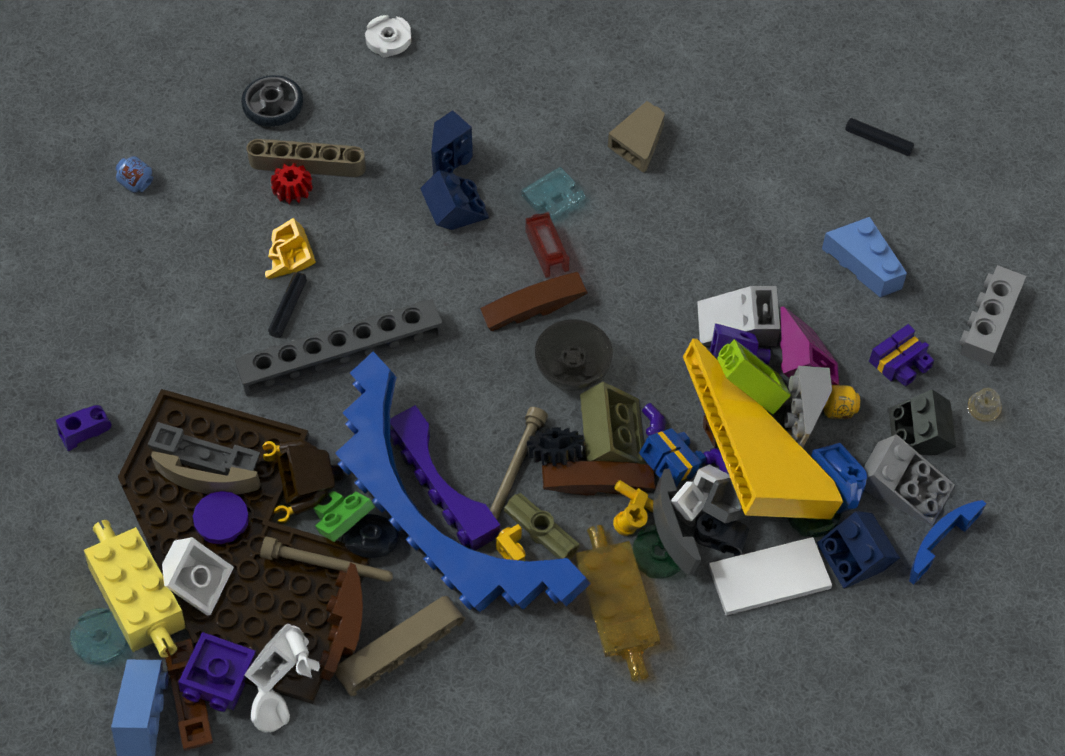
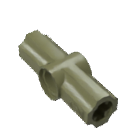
[504,493,580,560]

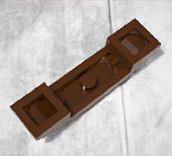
[165,639,213,751]

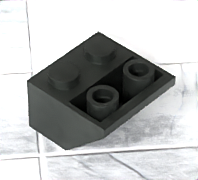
[888,389,956,455]

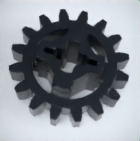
[527,427,585,466]

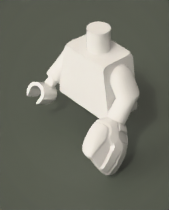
[244,624,320,733]

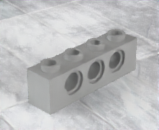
[959,265,1026,366]

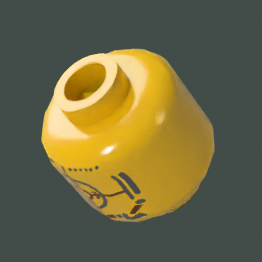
[823,385,860,420]

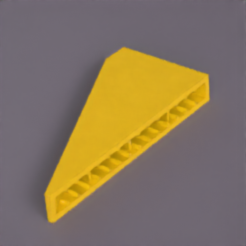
[683,338,843,519]

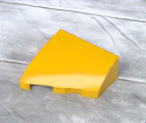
[265,218,316,279]

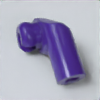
[642,403,666,436]
[703,448,729,474]

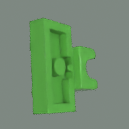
[314,491,375,542]

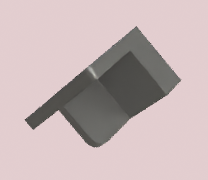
[702,478,748,523]

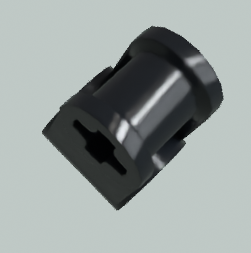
[694,514,749,556]

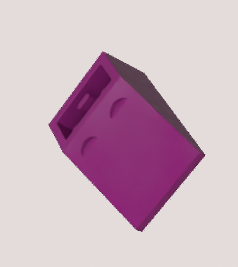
[780,306,839,385]

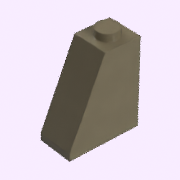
[608,101,665,173]

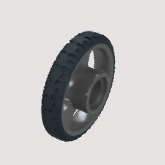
[241,75,303,127]

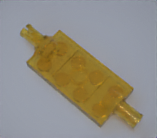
[576,525,661,682]

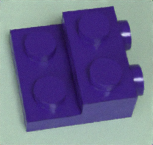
[178,632,256,712]

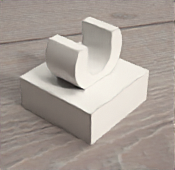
[671,481,707,521]

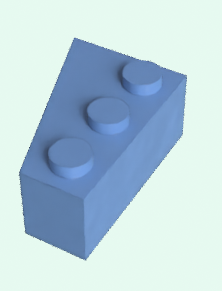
[822,217,907,297]
[111,659,169,756]

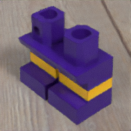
[869,324,934,387]

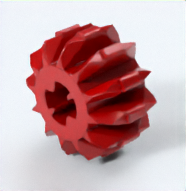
[271,162,313,204]

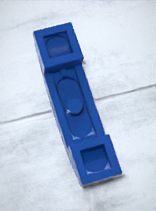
[909,500,986,585]

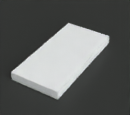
[708,537,832,616]

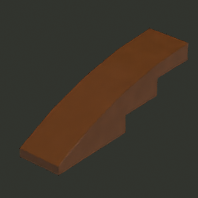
[480,272,588,331]
[542,461,655,496]

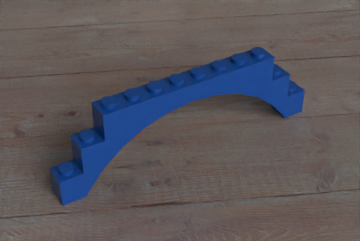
[335,352,591,612]

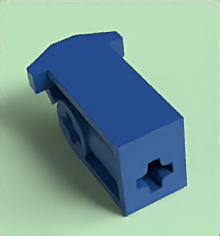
[811,443,867,514]

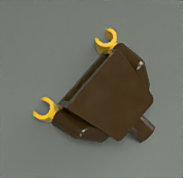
[262,439,344,523]

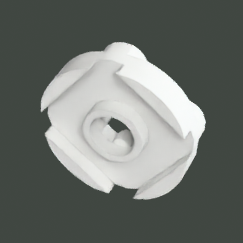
[365,15,411,57]

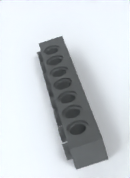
[235,299,443,396]

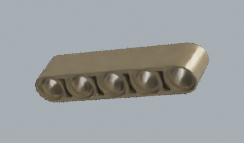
[246,139,366,177]
[335,596,465,696]

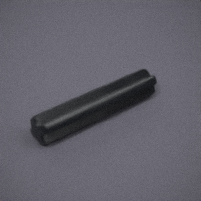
[845,118,914,156]
[268,272,307,338]

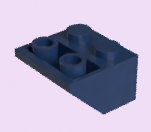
[431,110,473,175]
[420,170,489,230]
[816,511,900,589]

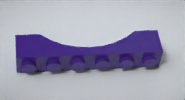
[390,405,500,551]

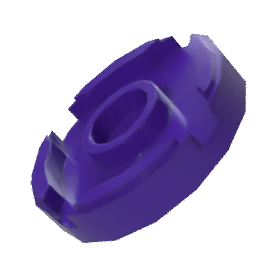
[193,491,249,544]

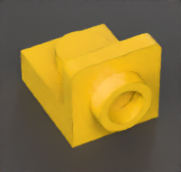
[496,524,526,561]

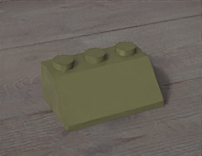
[580,382,646,464]

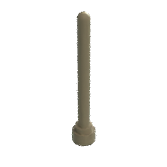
[490,407,548,519]
[260,536,393,582]

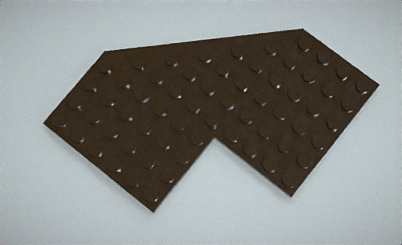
[118,389,371,704]

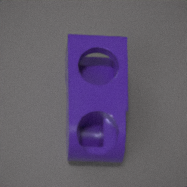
[56,405,112,451]

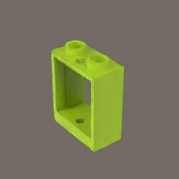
[717,339,791,414]

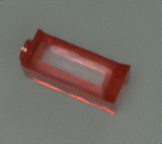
[525,212,570,278]

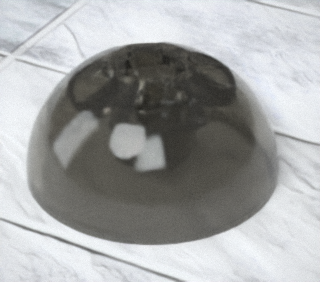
[535,319,613,391]

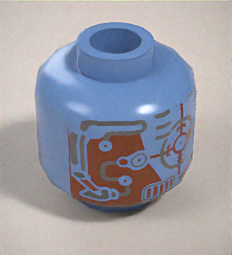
[115,156,153,193]

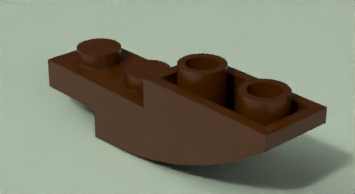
[319,563,363,681]

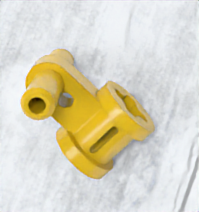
[613,480,653,536]

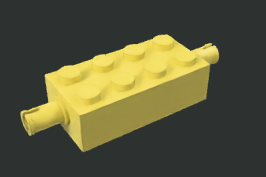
[84,520,185,658]

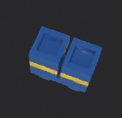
[639,428,706,487]

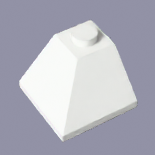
[162,537,234,616]

